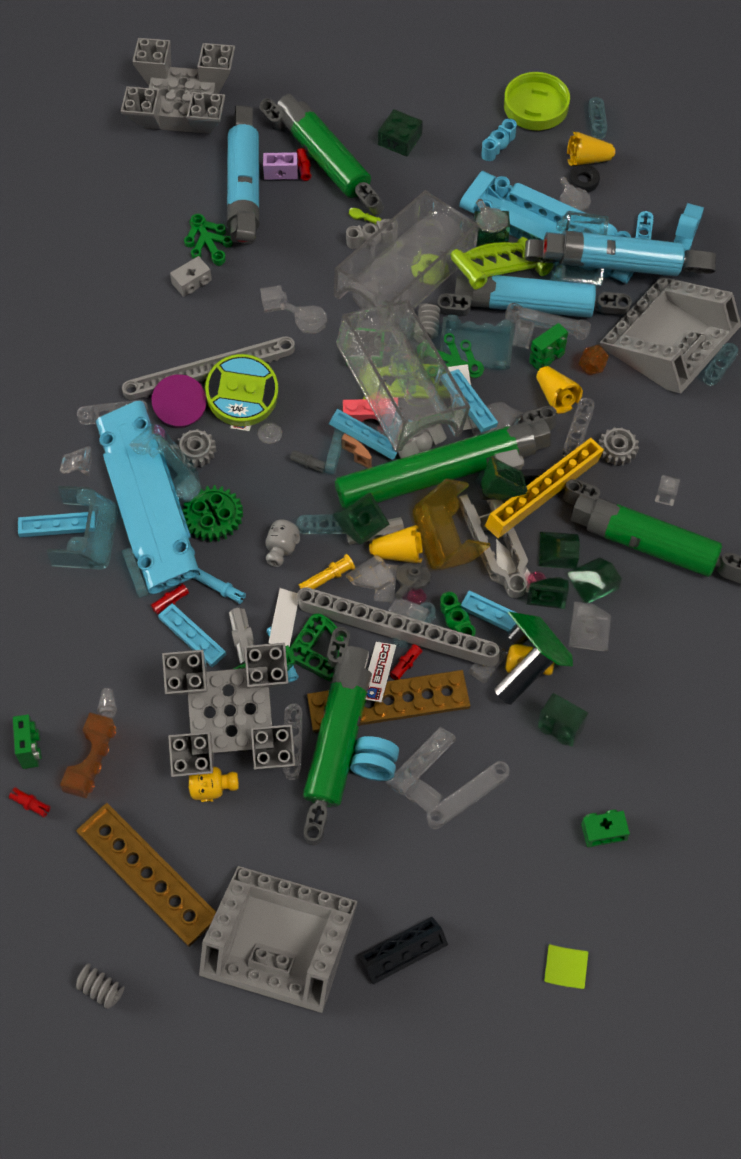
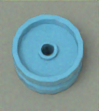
[350,736,400,781]

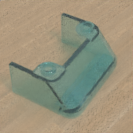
[47,486,118,569]

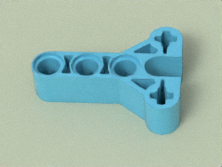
[674,203,704,251]

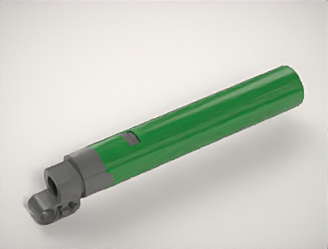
[335,406,557,512]

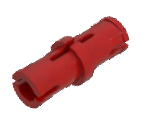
[296,148,312,181]
[151,583,189,615]
[389,644,423,680]
[9,787,51,818]

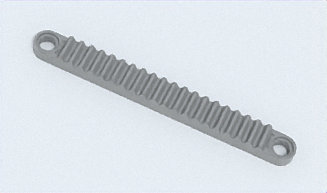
[122,336,295,400]

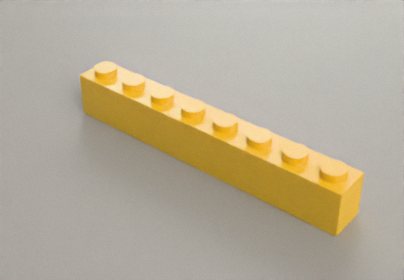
[485,438,604,539]

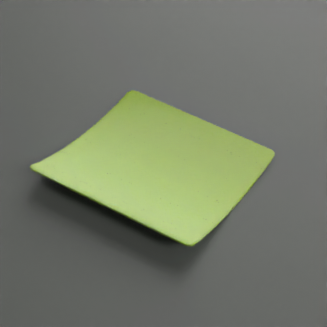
[544,944,588,989]

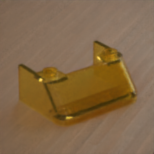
[413,478,491,570]

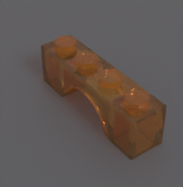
[60,712,116,798]

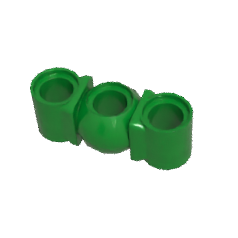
[440,592,476,637]

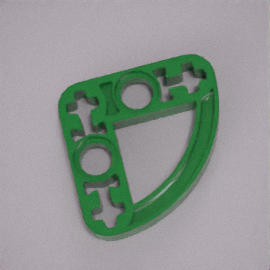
[290,613,344,682]

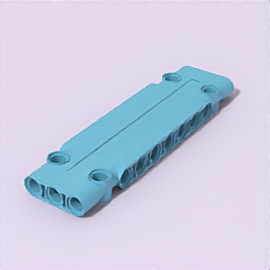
[459,171,634,284]
[96,401,200,594]

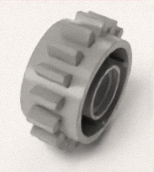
[598,427,639,466]
[176,429,216,468]

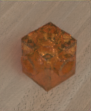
[579,344,609,375]

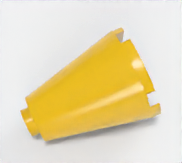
[567,132,615,166]
[536,366,583,414]
[369,525,423,563]

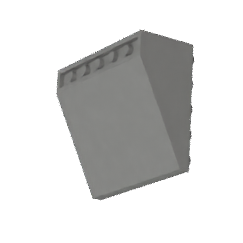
[600,277,741,394]
[199,866,357,1013]

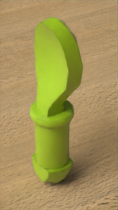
[349,208,382,224]

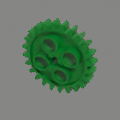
[182,485,243,542]

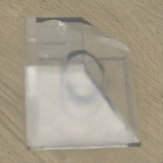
[345,555,396,591]
[569,602,611,652]

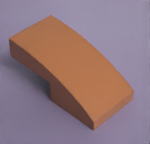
[342,433,372,468]

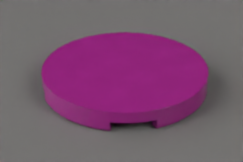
[152,374,206,428]

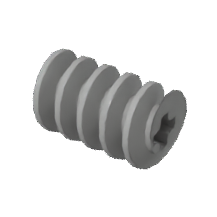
[416,303,440,342]
[76,963,125,1009]

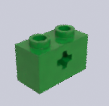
[581,809,630,848]

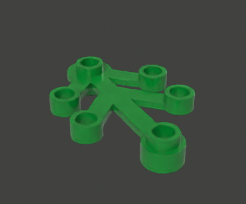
[184,214,233,266]
[419,333,484,378]

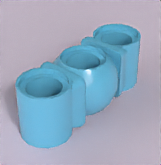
[481,119,517,161]

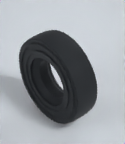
[569,164,600,193]

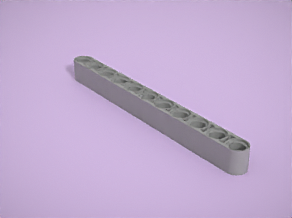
[297,587,499,667]

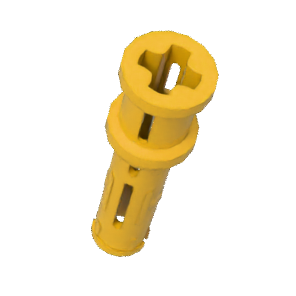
[299,554,355,589]

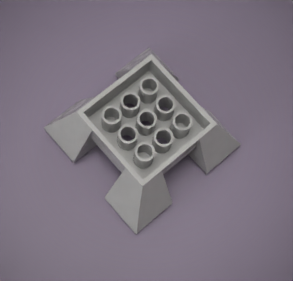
[121,38,235,134]
[162,643,295,777]

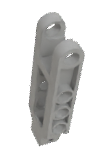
[458,488,528,598]

